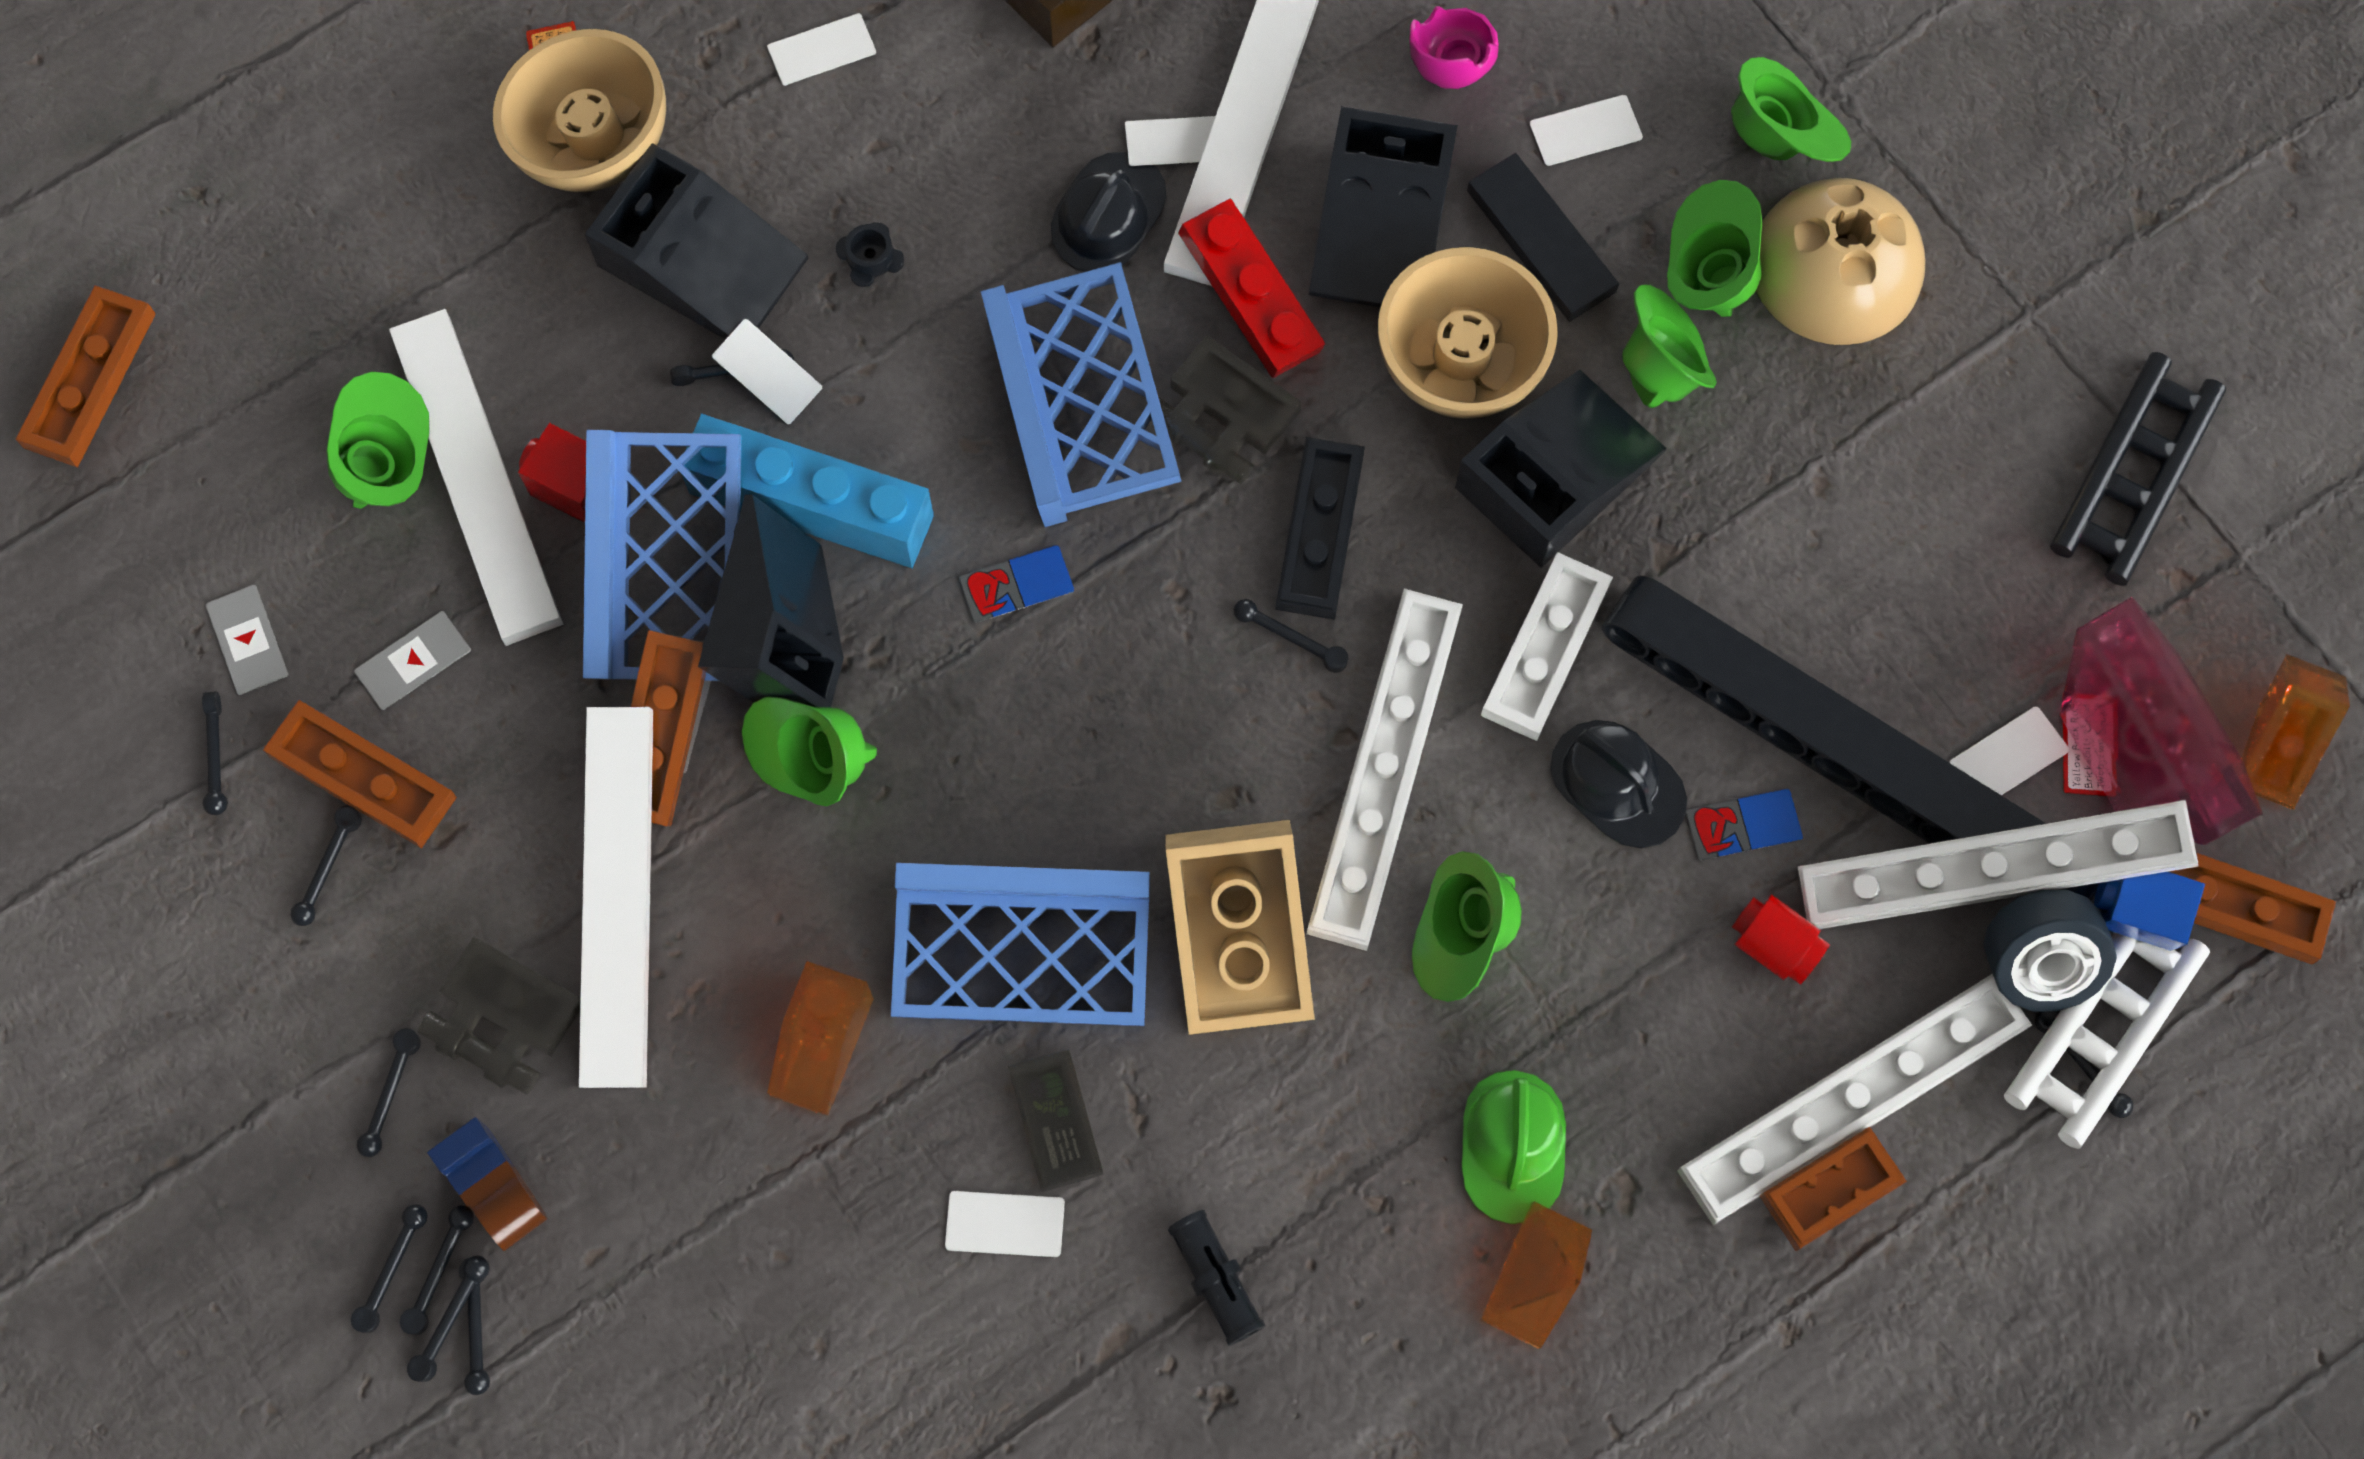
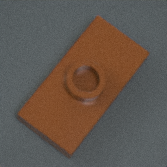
[1759,1127,1907,1252]

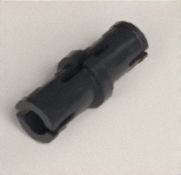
[1168,1210,1266,1346]

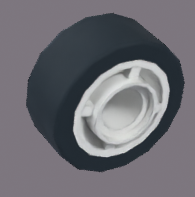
[1983,890,2117,1012]

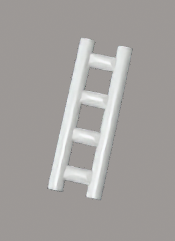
[2004,932,2210,1149]

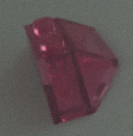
[2059,597,2263,845]

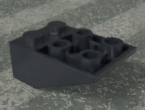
[1309,106,1458,307]
[585,143,809,340]
[1455,370,1667,568]
[698,495,844,707]

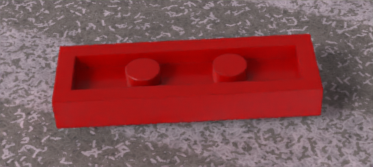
[1178,198,1326,379]

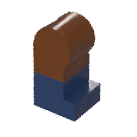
[427,1117,548,1251]

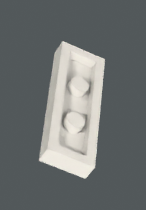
[1481,552,1613,741]

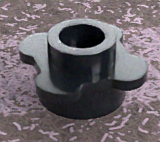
[836,222,905,287]

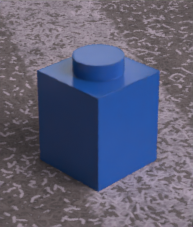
[2094,872,2205,951]

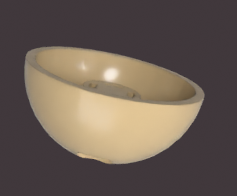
[493,29,666,192]
[1756,178,1926,345]
[1378,247,1558,419]

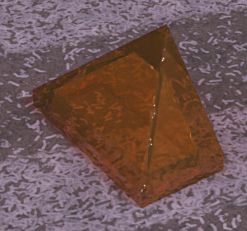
[1480,1202,1592,1349]

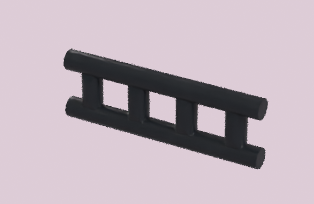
[2050,352,2227,586]

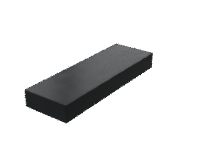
[1467,153,1619,322]
[1275,437,1365,620]

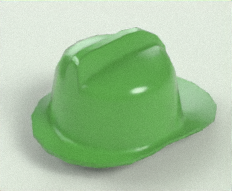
[1731,57,1851,162]
[1667,180,1762,317]
[1621,285,1717,408]
[326,372,430,509]
[742,696,877,806]
[1412,851,1522,1002]
[1462,1070,1566,1224]

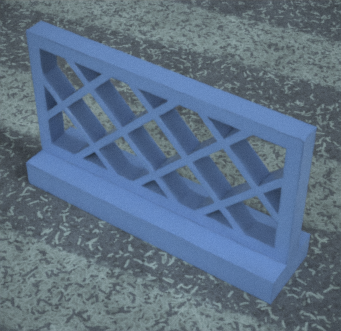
[981,262,1182,527]
[583,430,741,681]
[891,863,1151,1026]

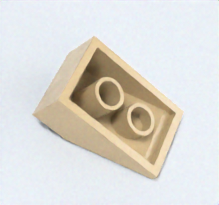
[1166,820,1315,1035]

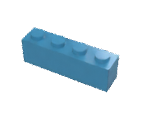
[681,413,934,569]

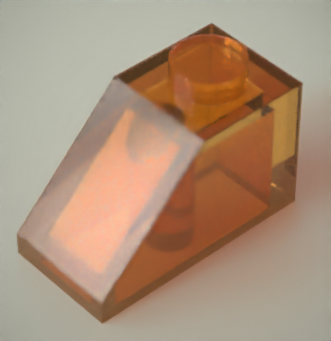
[2234,654,2350,810]
[767,961,874,1116]

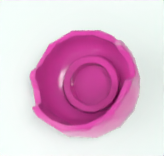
[1409,6,1499,89]

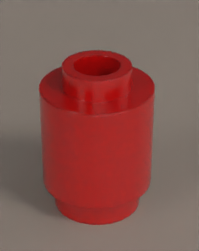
[1731,894,1830,985]

